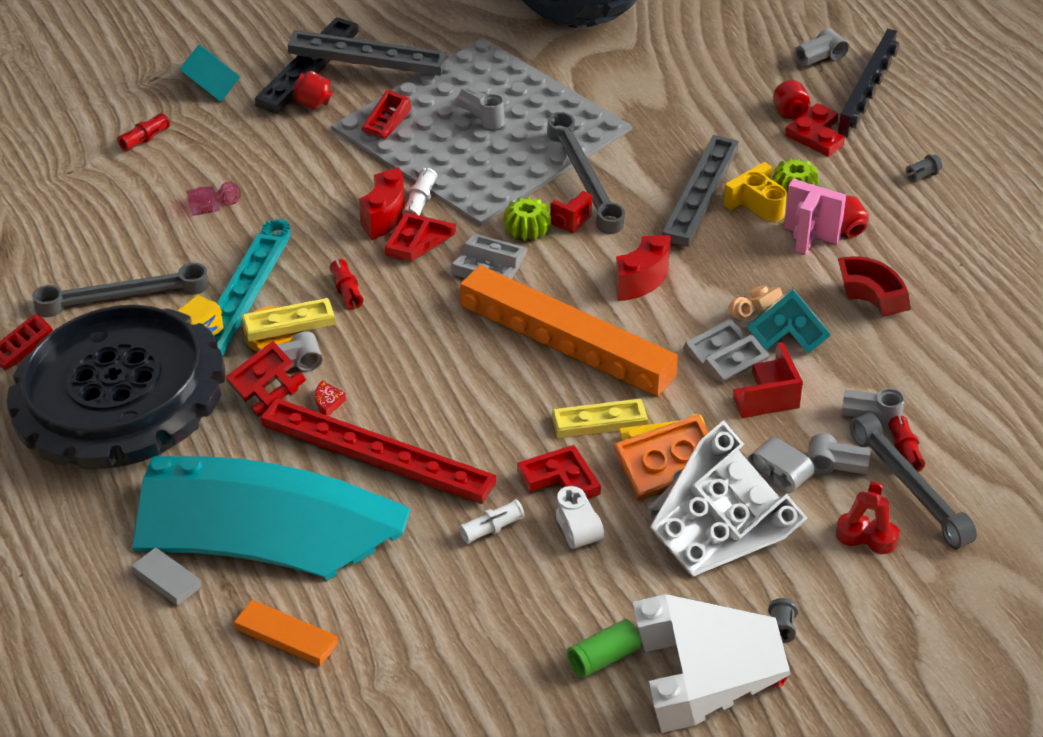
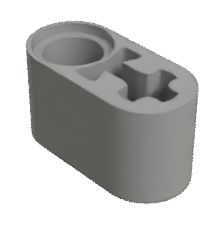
[748,437,814,493]

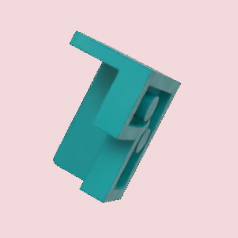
[179,43,241,101]
[747,287,831,354]

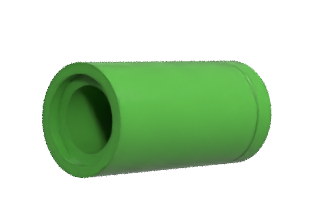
[567,619,642,679]

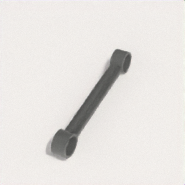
[547,112,625,234]
[32,263,209,317]
[850,412,977,549]

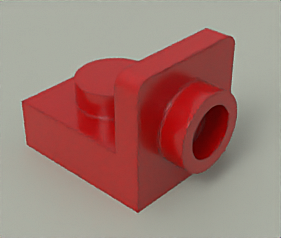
[550,191,592,234]

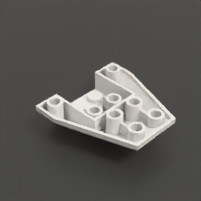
[650,420,807,577]

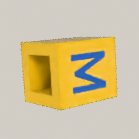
[177,294,224,335]

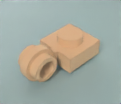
[728,285,783,321]

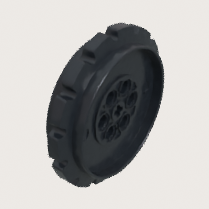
[7,305,225,469]

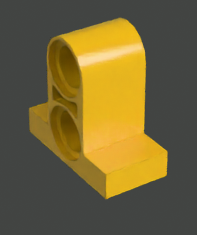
[723,161,787,222]

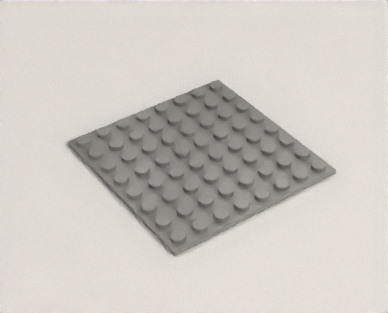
[331,38,632,226]

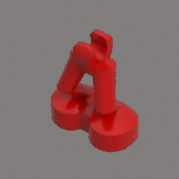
[836,481,900,554]

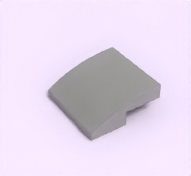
[451,233,527,279]
[683,319,769,383]

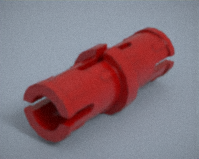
[117,113,170,152]
[329,259,364,310]
[888,415,925,472]

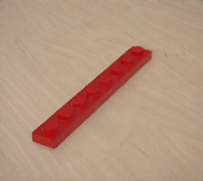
[261,398,496,504]

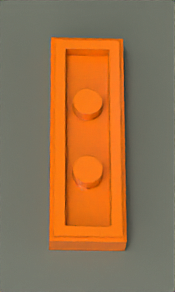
[234,600,338,667]

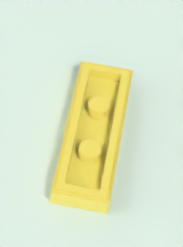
[242,298,336,342]
[552,399,648,438]

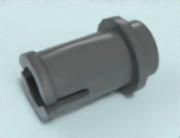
[906,154,942,182]

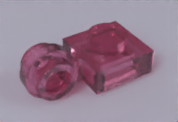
[186,182,241,216]

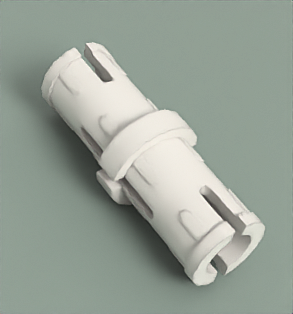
[402,168,437,216]
[459,499,525,544]

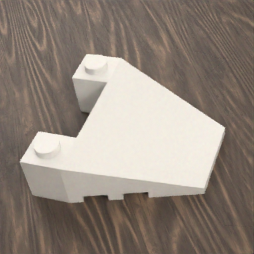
[633,594,790,733]

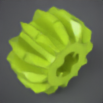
[772,158,819,197]
[503,196,551,242]

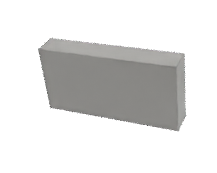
[132,547,202,606]

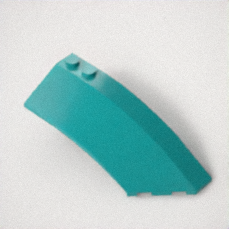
[132,456,411,582]

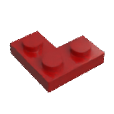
[785,103,845,157]
[517,445,601,499]

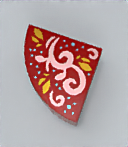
[315,381,346,416]

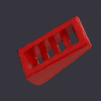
[361,89,412,140]
[0,314,53,371]

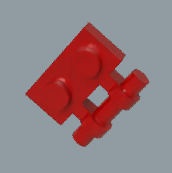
[226,341,306,417]

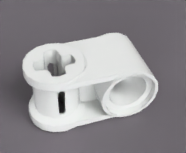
[556,486,604,549]

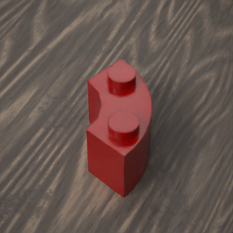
[359,167,405,240]
[615,235,671,301]
[838,256,911,317]

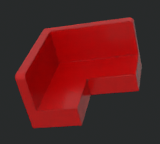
[733,343,803,418]

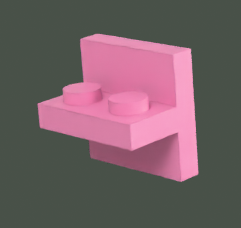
[784,179,846,255]

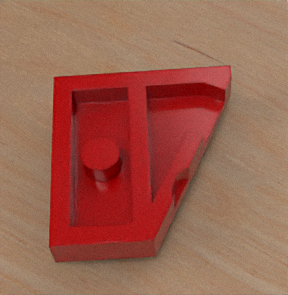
[385,212,456,261]

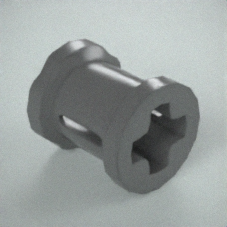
[768,598,799,643]

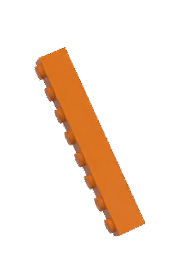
[460,265,678,397]

